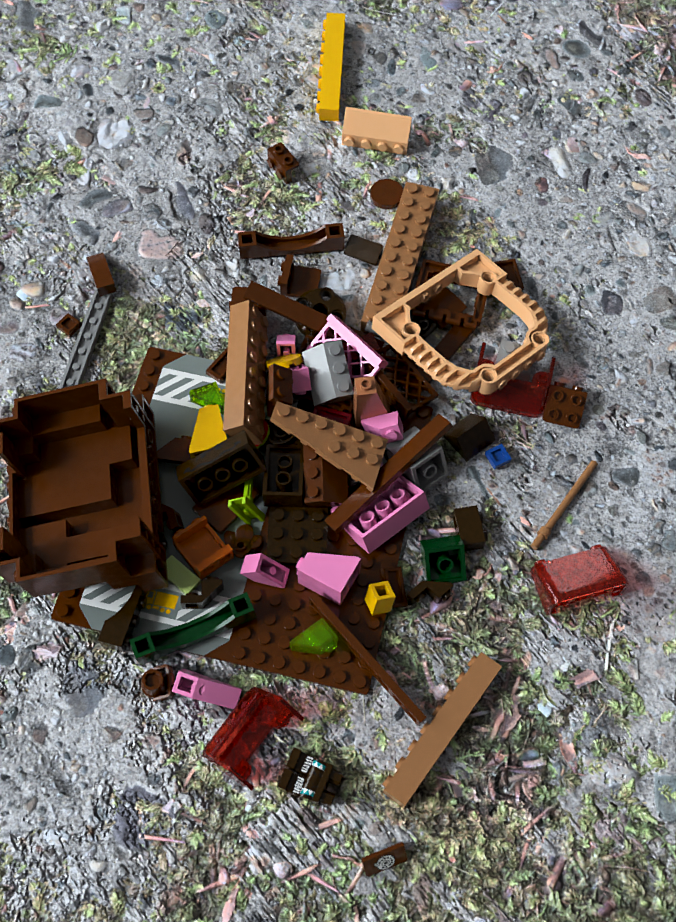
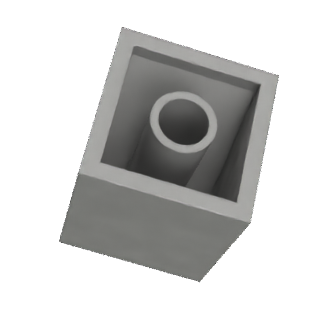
[385,426,449,492]

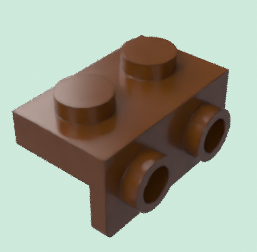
[267,142,299,184]

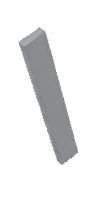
[58,290,113,389]

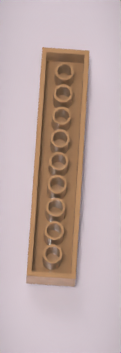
[360,181,439,338]

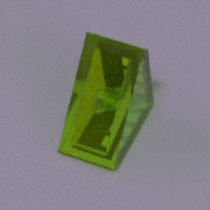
[189,381,225,415]

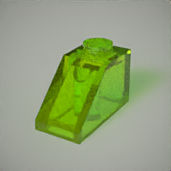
[289,618,338,655]

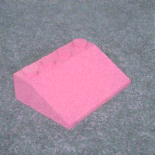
[329,475,430,554]

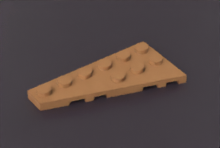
[270,401,388,492]

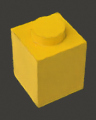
[365,581,396,615]

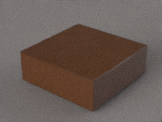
[56,313,82,337]

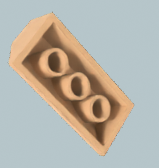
[342,107,412,155]

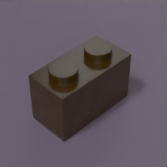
[452,505,488,552]

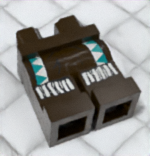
[277,747,343,806]

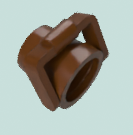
[141,664,175,702]

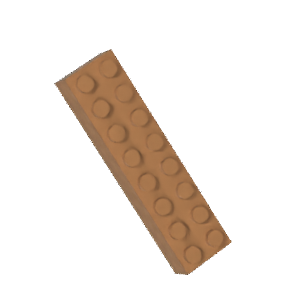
[223,300,269,445]

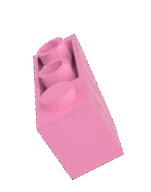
[172,668,242,709]

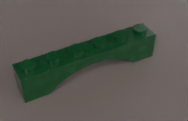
[129,592,257,666]

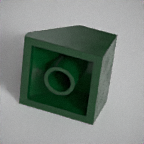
[420,535,467,583]

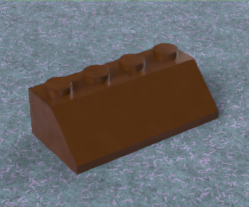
[303,444,349,508]

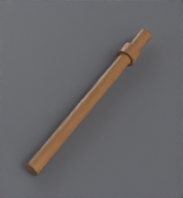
[530,460,598,550]

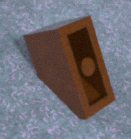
[156,435,192,464]

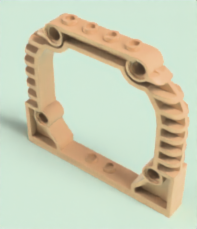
[372,249,550,395]

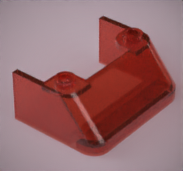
[470,342,556,418]
[203,687,304,791]

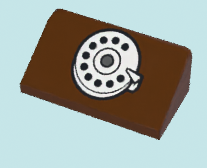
[361,842,407,877]

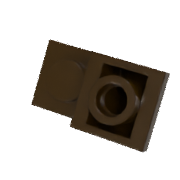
[180,577,224,609]
[407,581,454,606]

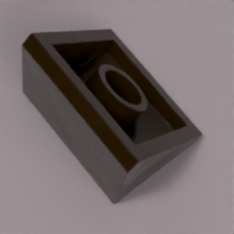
[443,413,496,462]

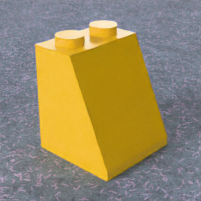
[189,404,227,459]

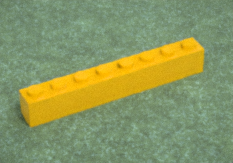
[316,13,345,121]

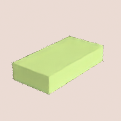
[166,555,201,595]

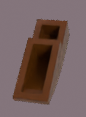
[86,253,117,297]

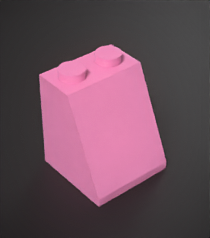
[296,552,361,605]

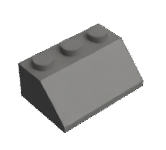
[302,340,354,407]

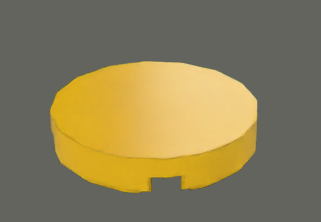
[265,354,303,370]

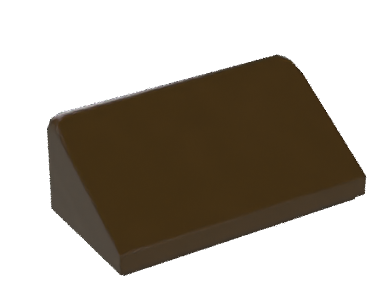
[344,234,383,266]

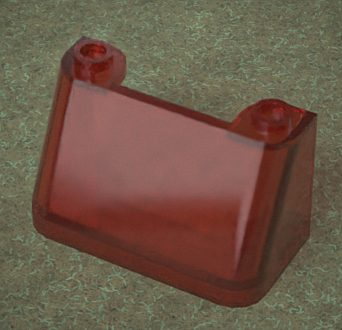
[530,544,629,616]

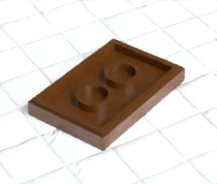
[192,483,261,535]

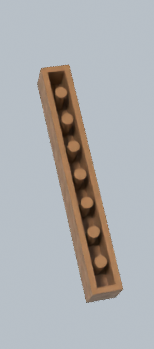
[382,652,502,809]

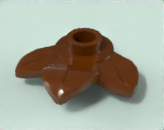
[224,524,263,559]

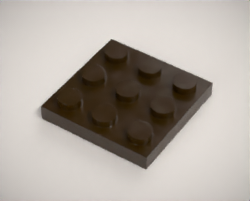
[266,506,328,565]

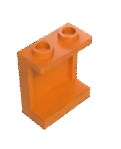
[172,515,234,580]

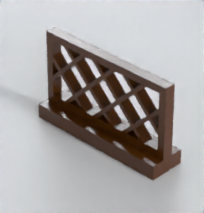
[357,344,439,421]

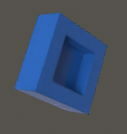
[485,444,512,470]

